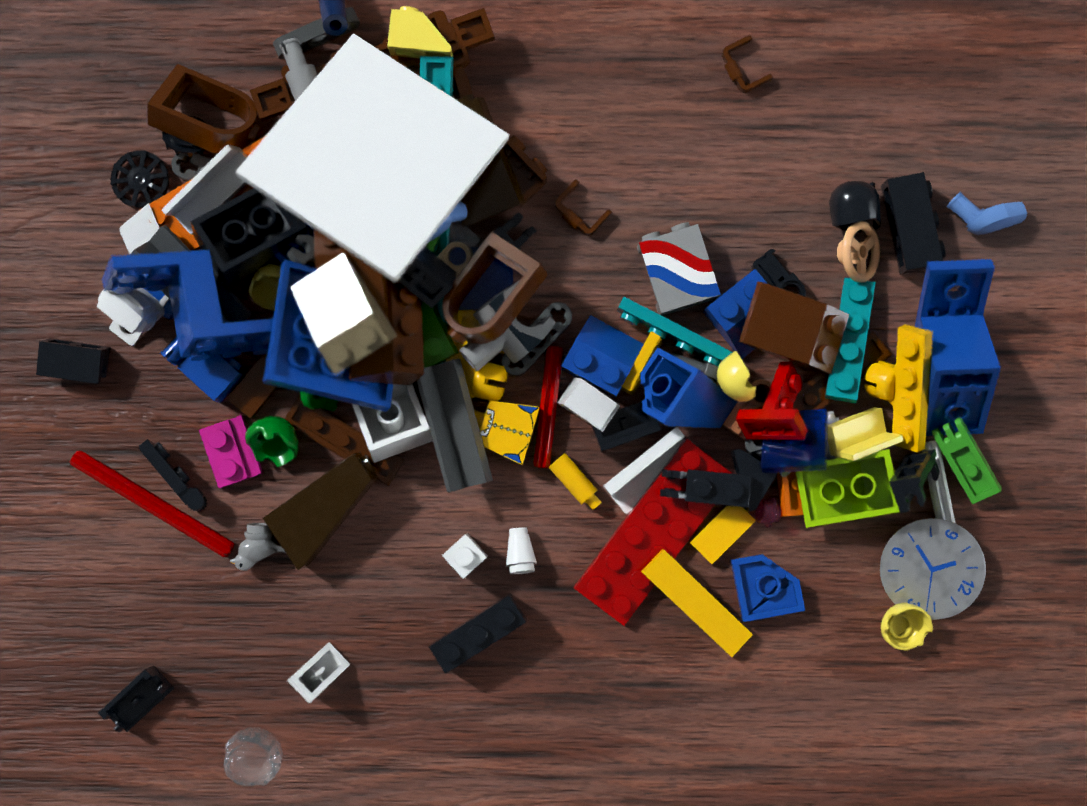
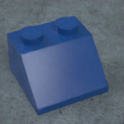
[703,269,768,359]
[561,315,644,399]

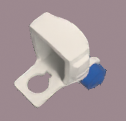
[96,288,173,346]

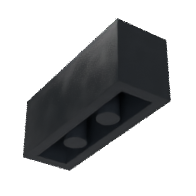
[881,172,946,275]
[429,593,527,674]

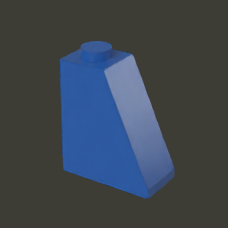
[640,347,737,428]

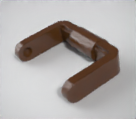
[722,35,773,93]
[555,179,612,236]

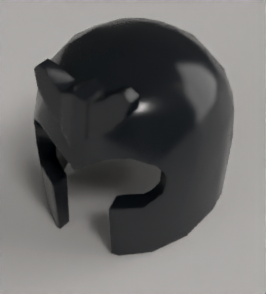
[829,181,881,232]

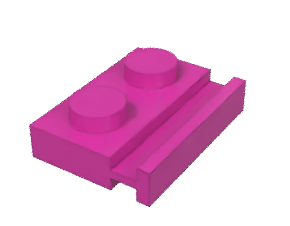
[199,415,264,489]

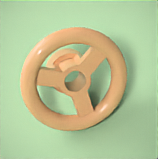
[837,221,880,283]

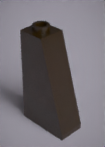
[457,94,526,227]
[263,452,378,570]

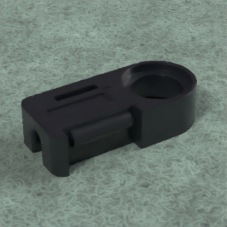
[751,249,806,297]

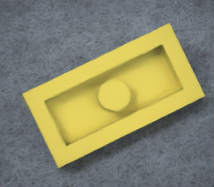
[825,407,904,461]

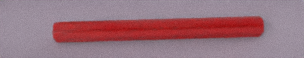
[70,451,235,557]

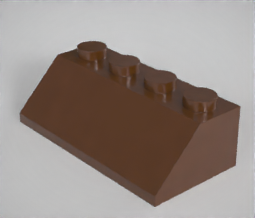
[349,278,424,386]

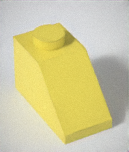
[387,6,453,58]

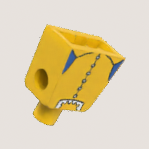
[474,401,540,465]

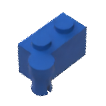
[160,332,245,403]

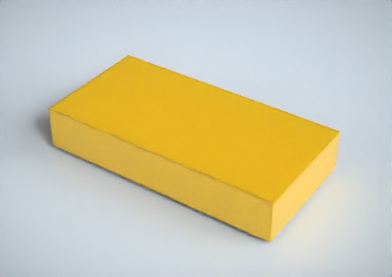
[622,332,662,395]
[689,505,756,565]

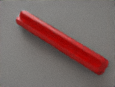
[533,346,563,469]

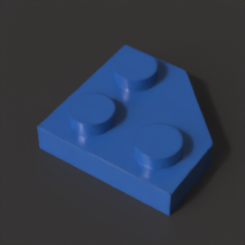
[730,554,805,622]

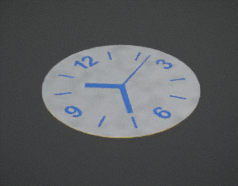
[880,518,986,620]

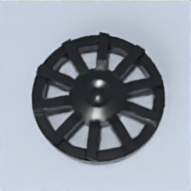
[110,150,170,209]

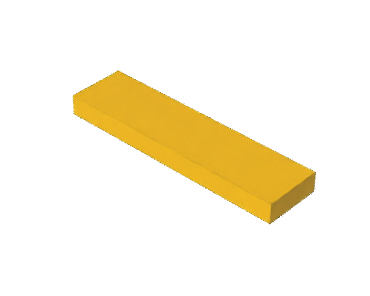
[641,549,753,657]

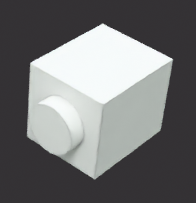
[442,533,488,579]

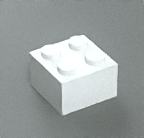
[352,384,433,463]

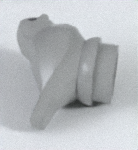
[230,523,286,571]

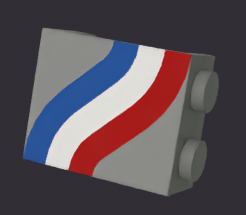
[637,222,721,316]

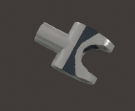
[459,281,556,372]

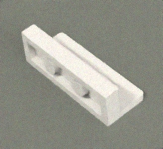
[162,145,248,235]
[603,427,685,514]

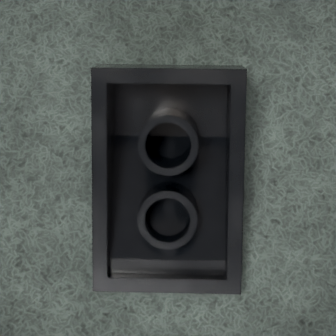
[190,188,307,287]

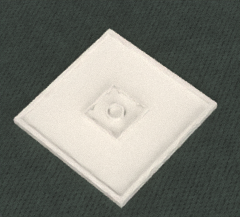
[236,33,509,283]

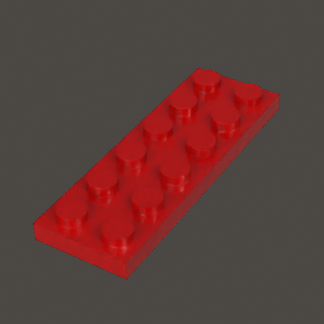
[573,438,733,626]

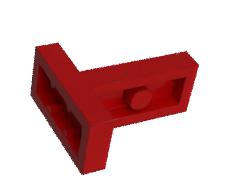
[736,361,808,440]

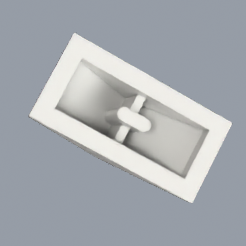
[557,377,620,432]
[287,642,350,704]

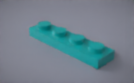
[825,277,876,403]
[617,297,732,366]

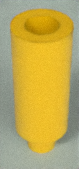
[549,453,602,510]

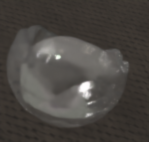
[224,726,283,786]

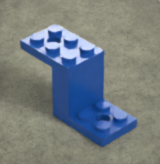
[102,250,273,361]
[914,259,1001,436]

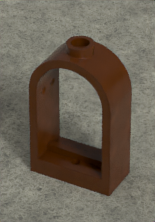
[147,64,263,154]
[443,231,548,345]

